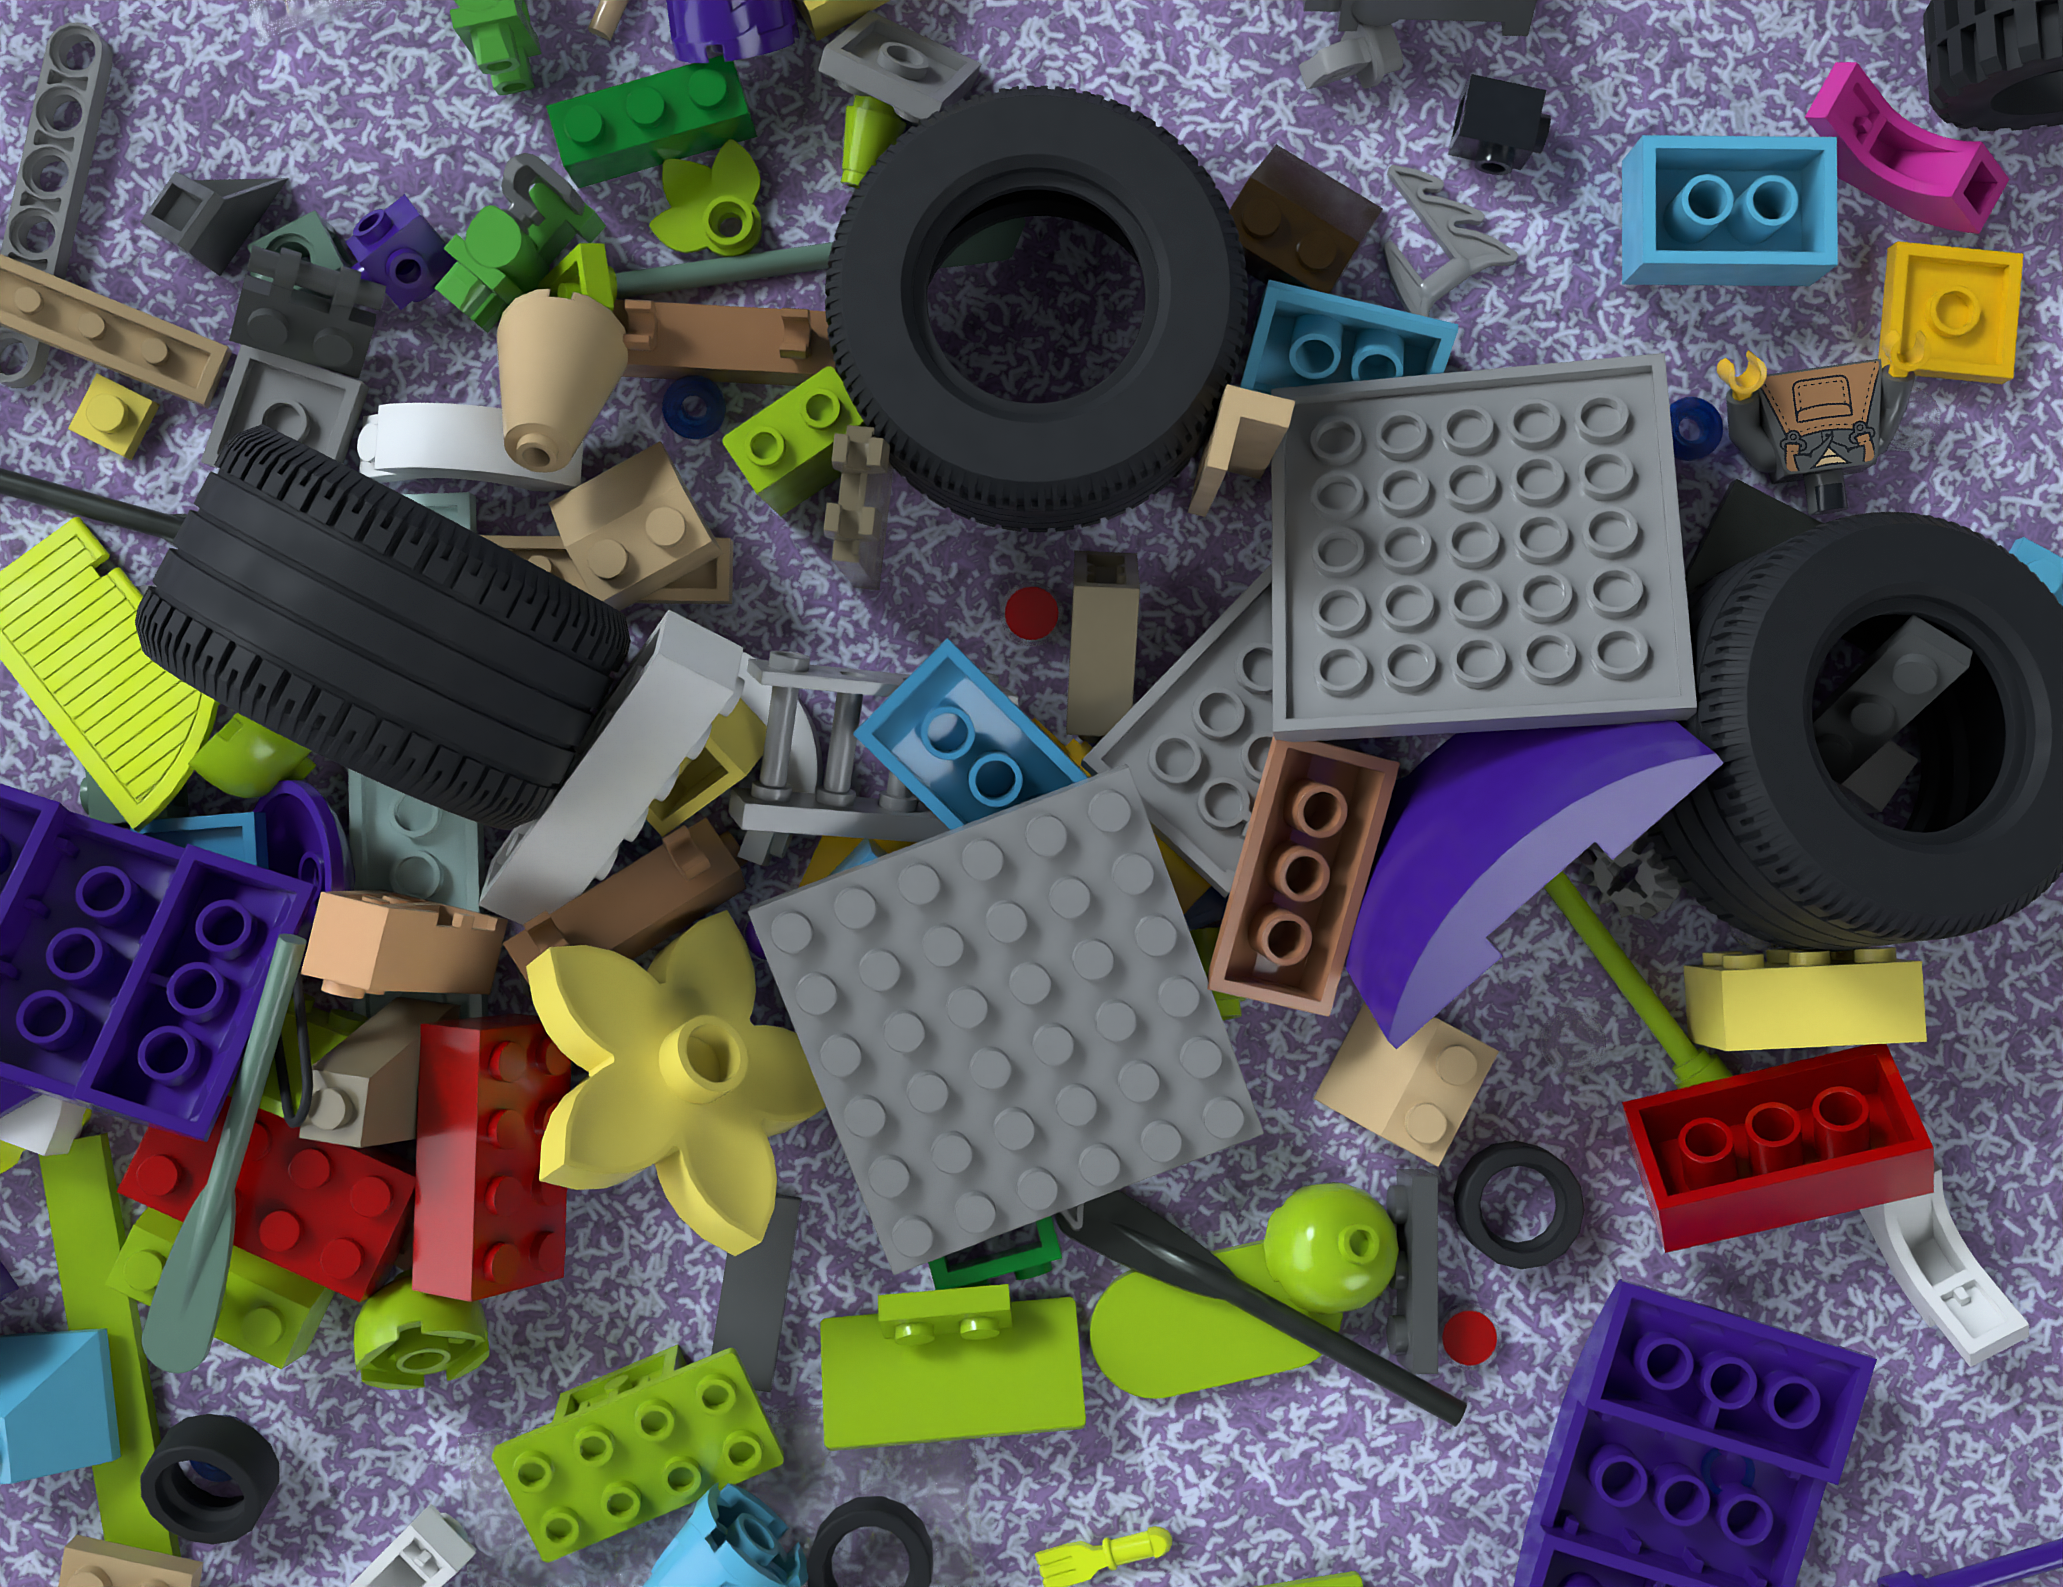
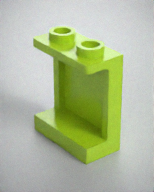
[722,366,866,517]

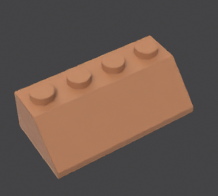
[1207,734,1400,1017]

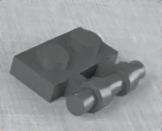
[229,245,386,378]

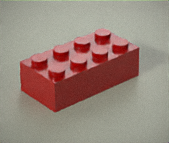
[412,1013,572,1302]
[1622,1044,1934,1253]
[116,1095,416,1303]

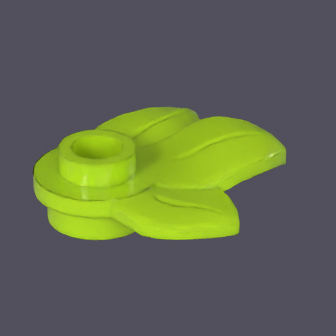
[649,139,762,258]

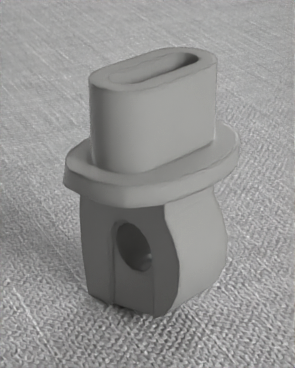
[1298,21,1403,90]

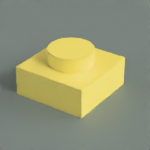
[68,373,160,460]

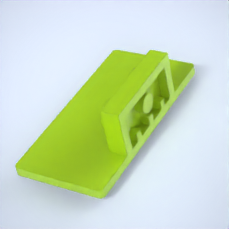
[820,1284,1086,1451]
[491,1344,784,1563]

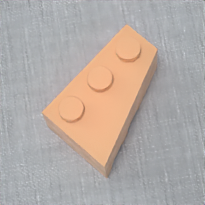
[301,890,508,999]

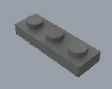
[1812,614,1972,785]
[1386,1169,1438,1374]

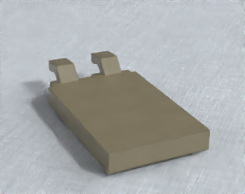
[824,425,894,591]

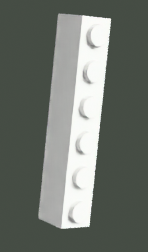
[478,610,745,925]

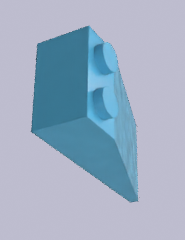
[853,638,1090,830]

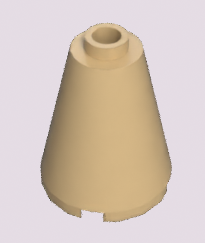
[497,289,628,473]

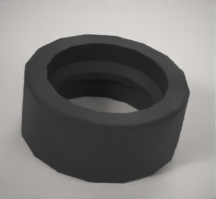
[1453,1140,1585,1269]
[140,1414,279,1545]
[806,1496,934,1587]

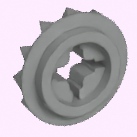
[1579,831,1681,920]

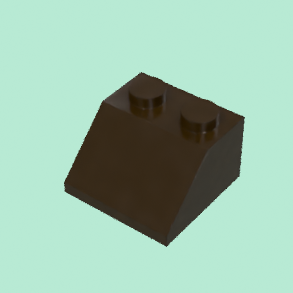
[1229,144,1383,294]

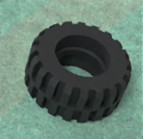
[1923,0,2063,131]

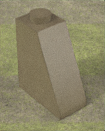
[1066,550,1140,744]
[299,997,461,1148]

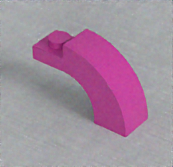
[1805,62,2010,234]

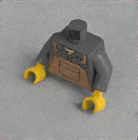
[1717,330,1931,516]

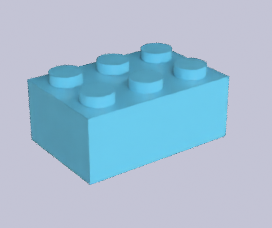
[1622,135,1838,286]

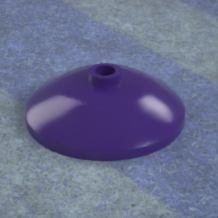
[253,780,355,975]

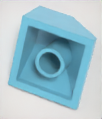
[0,1328,121,1484]

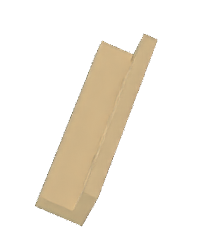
[1187,384,1295,517]

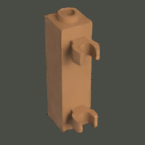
[612,299,840,386]
[503,818,748,986]

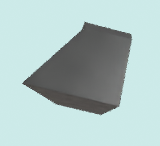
[140,171,289,276]

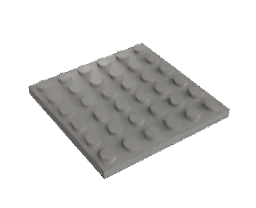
[1271,353,1697,742]
[748,764,1264,1275]

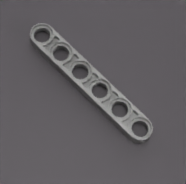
[0,23,113,388]

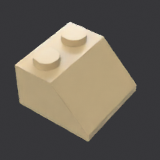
[549,441,723,611]
[1313,1001,1499,1167]

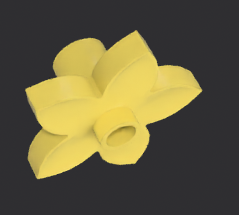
[526,910,826,1256]

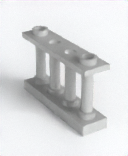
[728,651,1019,842]

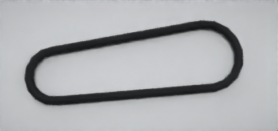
[274,935,313,1128]

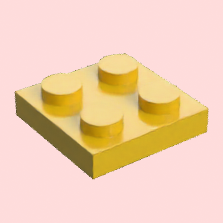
[1878,241,2023,384]

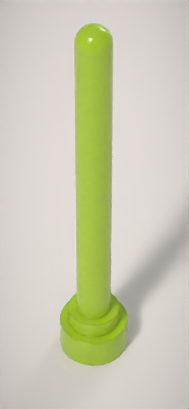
[1544,870,1733,1089]

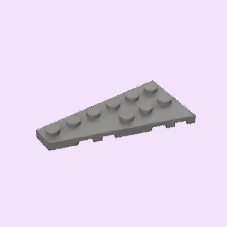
[1080,563,1273,898]

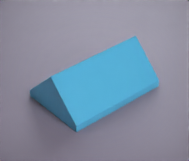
[1240,280,1458,395]

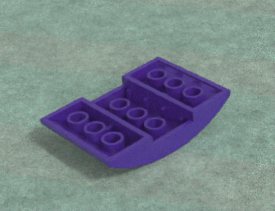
[1344,720,1724,1050]
[0,783,318,1142]
[1513,1279,1877,1587]

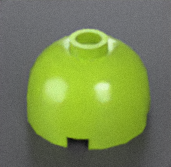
[188,713,317,798]
[1264,1182,1399,1314]
[354,1269,490,1390]

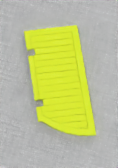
[0,517,221,833]

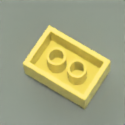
[1683,947,1927,1051]

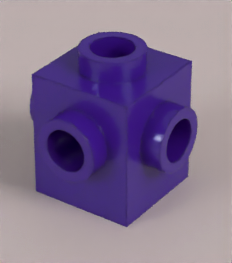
[345,194,457,310]

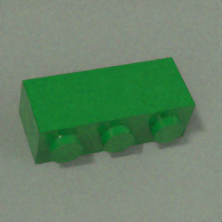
[546,54,758,189]

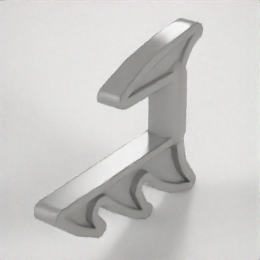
[1383,165,1518,317]

